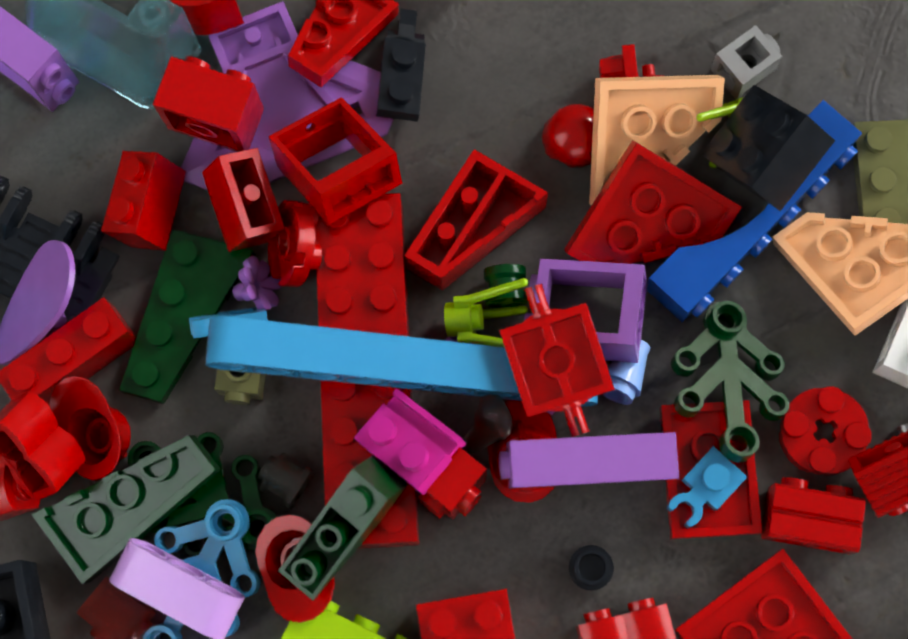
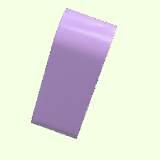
[109,538,245,639]

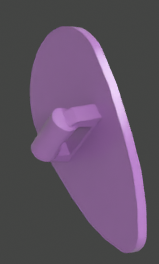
[0,240,75,365]

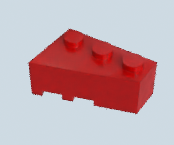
[404,149,548,290]

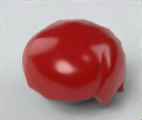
[541,104,594,168]

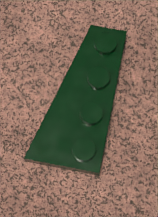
[119,229,256,404]

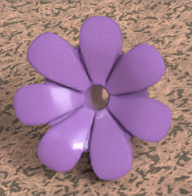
[232,256,281,310]

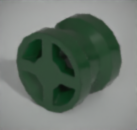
[484,264,528,308]

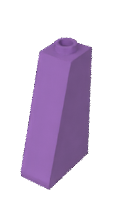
[499,432,679,488]

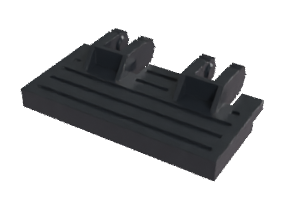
[0,176,120,325]

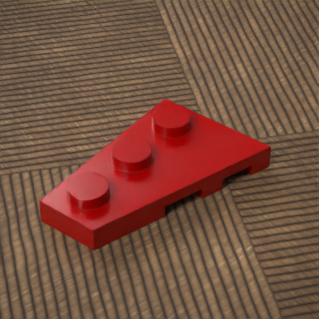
[288,0,399,88]

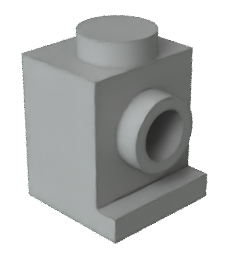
[710,25,783,100]

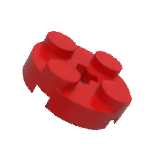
[268,200,322,287]
[779,386,872,476]

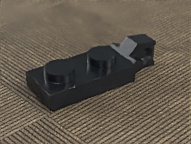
[376,8,426,122]

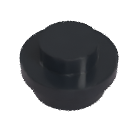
[569,545,614,591]

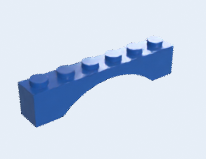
[647,100,862,323]

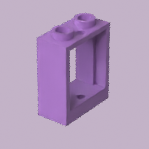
[0,6,79,112]
[524,259,648,363]

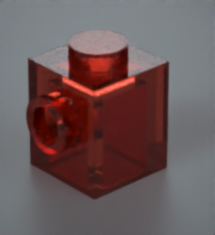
[76,576,157,639]

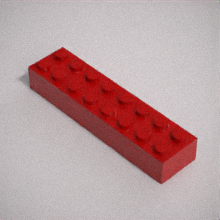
[315,193,420,549]

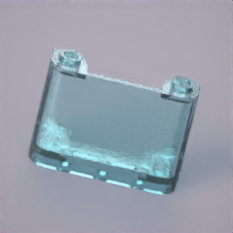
[25,0,202,109]

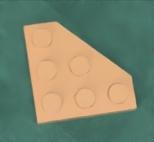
[589,75,725,205]
[772,212,908,336]

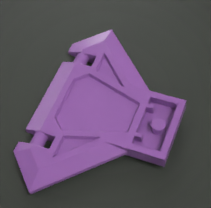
[181,1,394,191]

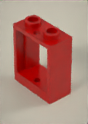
[268,97,403,225]

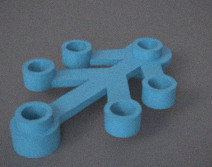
[143,499,261,639]

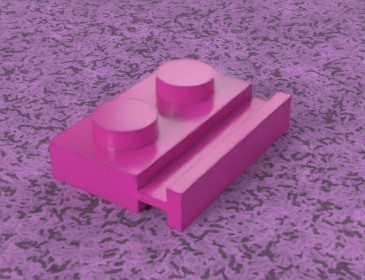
[354,388,466,495]

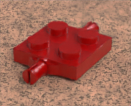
[499,284,615,437]

